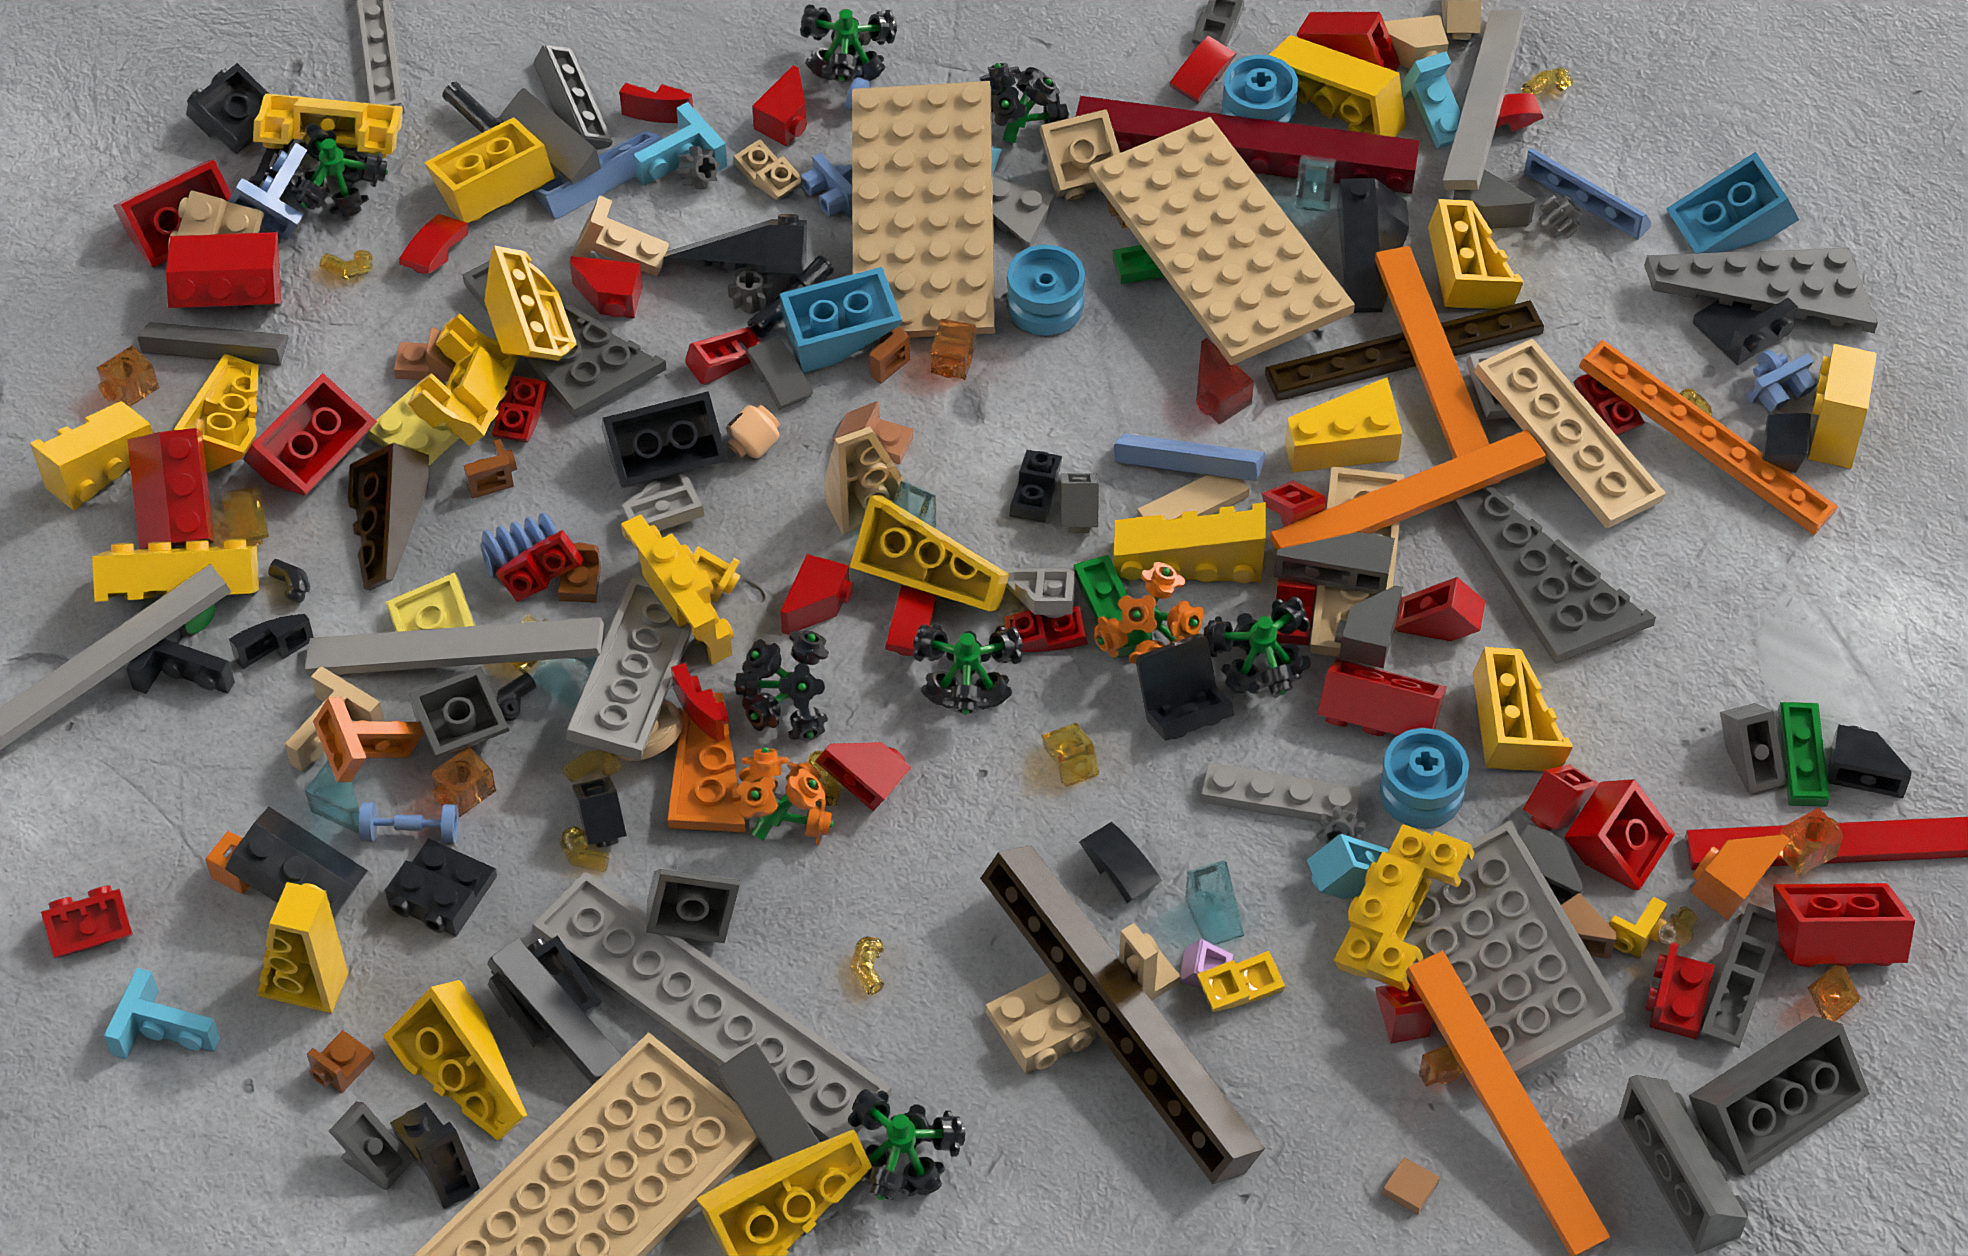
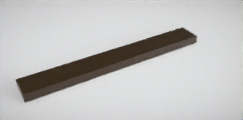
[1265,300,1544,401]

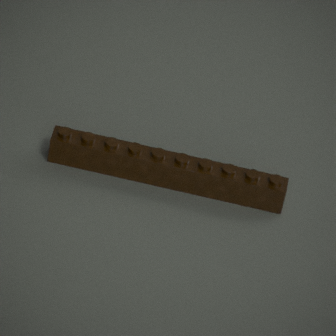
[980,845,1265,1184]

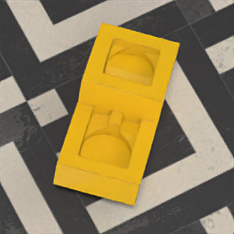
[1197,951,1285,1012]

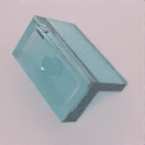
[533,656,597,711]

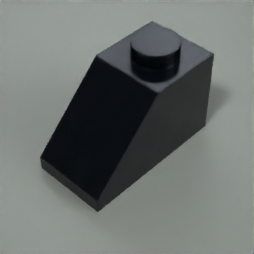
[1827,724,1912,798]
[572,776,627,848]

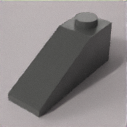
[1274,532,1395,594]

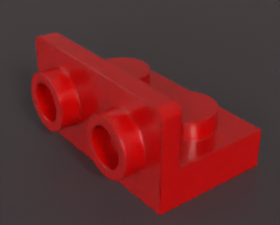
[41,885,133,959]
[1645,942,1715,1040]

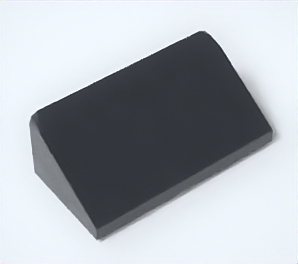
[1762,413,1811,473]

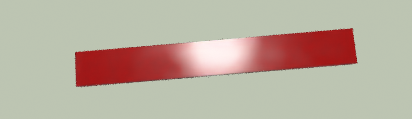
[1685,817,1968,870]

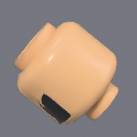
[726,405,780,459]

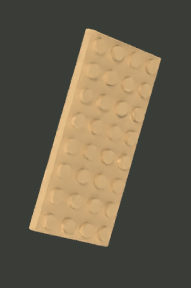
[852,81,996,340]
[1090,117,1355,365]
[414,1032,760,1256]

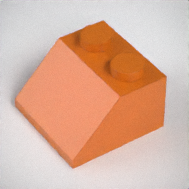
[1690,835,1790,920]

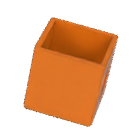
[205,831,250,894]

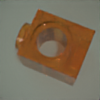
[931,319,976,380]
[96,345,159,407]
[431,747,496,817]
[1779,807,1844,877]

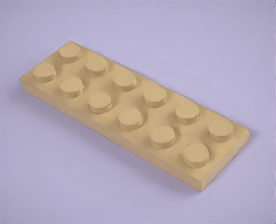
[1474,338,1666,529]
[1310,466,1405,657]

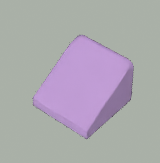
[1180,938,1233,987]

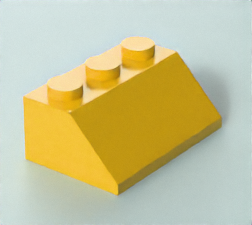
[424,117,555,223]

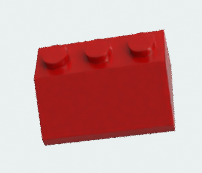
[113,159,232,268]
[166,232,282,308]
[243,373,377,496]
[127,428,215,549]
[1317,659,1447,736]
[1773,883,1915,967]

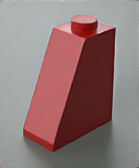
[1296,12,1400,72]

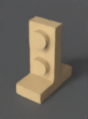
[573,195,669,277]
[285,666,385,772]
[1119,923,1181,1001]

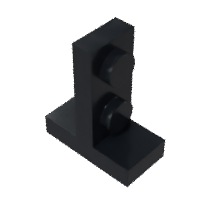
[126,628,235,694]
[390,1102,480,1209]

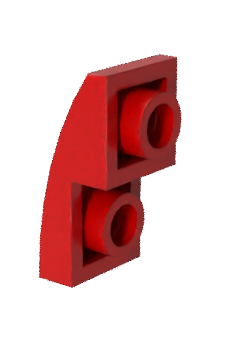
[1170,36,1236,104]
[619,82,693,123]
[1495,93,1544,132]
[399,214,468,274]
[1573,374,1645,436]
[492,375,549,443]
[496,530,583,602]
[885,585,937,656]
[1004,606,1088,652]
[671,663,729,742]

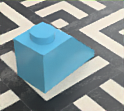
[1307,834,1389,899]

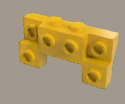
[253,94,403,158]
[408,313,519,446]
[621,514,734,665]
[1334,824,1475,992]

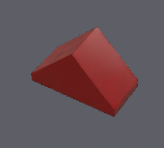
[1375,981,1433,1044]

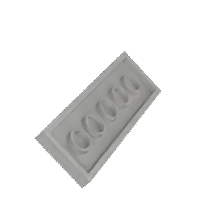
[566,577,692,761]

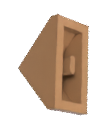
[1561,893,1616,959]

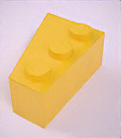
[1285,377,1402,473]

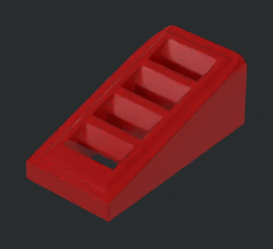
[685,327,761,385]

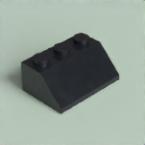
[601,391,728,489]
[225,806,368,920]

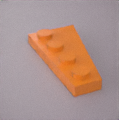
[667,692,746,833]

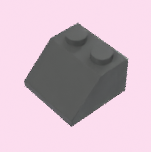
[409,666,509,759]
[646,869,740,944]

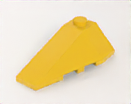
[174,354,259,473]
[383,980,527,1141]
[696,1129,872,1256]

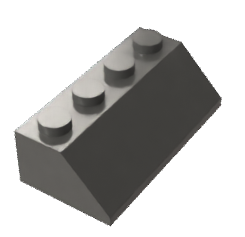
[1689,1016,1870,1176]
[1618,1075,1748,1254]

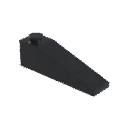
[1337,178,1409,313]
[664,214,807,274]

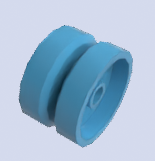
[1221,54,1298,124]
[1007,244,1085,336]
[1379,728,1469,829]

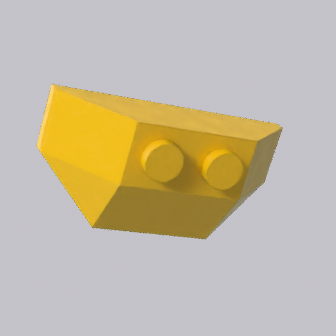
[484,246,577,361]

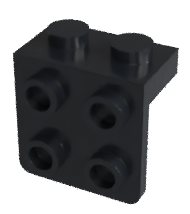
[1693,298,1798,366]
[1136,633,1234,741]

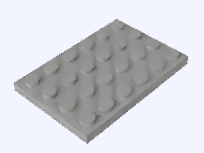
[1403,820,1626,1077]

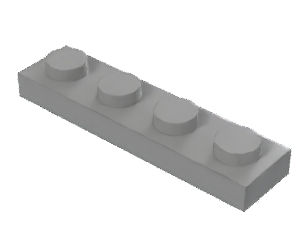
[1201,762,1361,826]

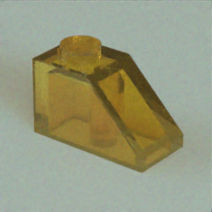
[223,485,269,546]

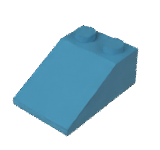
[1666,152,1799,253]
[779,267,903,373]

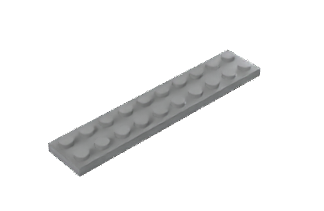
[533,871,892,1141]

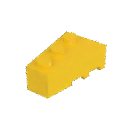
[1428,199,1524,309]
[1808,344,1877,469]
[30,401,153,511]
[1472,647,1573,771]

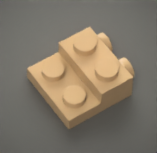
[1039,109,1120,201]
[168,190,264,249]
[986,972,1096,1074]

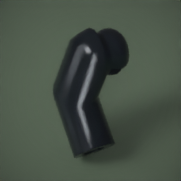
[268,559,310,603]
[496,672,536,721]

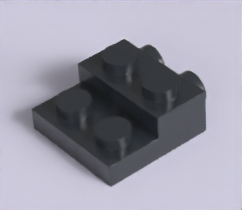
[186,63,270,155]
[385,838,497,937]
[488,935,602,1048]

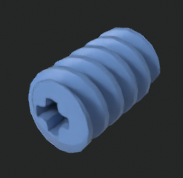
[480,513,557,578]

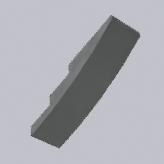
[1700,903,1779,1048]

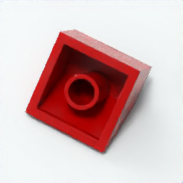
[1564,779,1675,890]

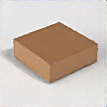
[1382,1157,1440,1215]

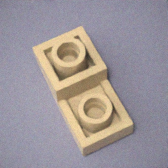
[732,139,801,201]

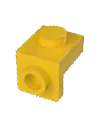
[693,546,741,603]
[1609,896,1668,958]

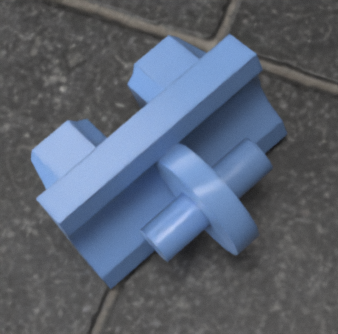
[800,153,852,218]
[1746,350,1817,413]

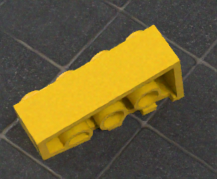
[1269,35,1407,137]
[850,495,1009,611]
[1113,502,1266,583]
[92,539,259,602]
[257,882,349,1014]

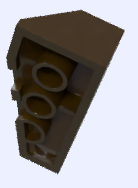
[348,442,430,591]

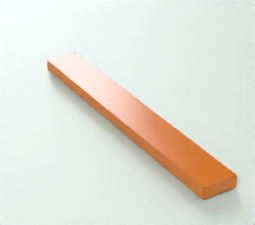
[1375,246,1501,485]
[1579,339,1838,535]
[1270,429,1546,549]
[1405,950,1610,1256]

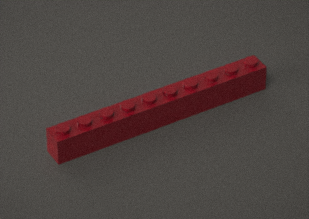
[1075,95,1420,194]

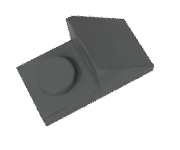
[329,1101,414,1190]

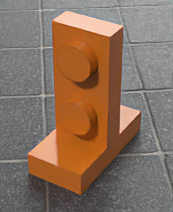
[313,697,424,782]

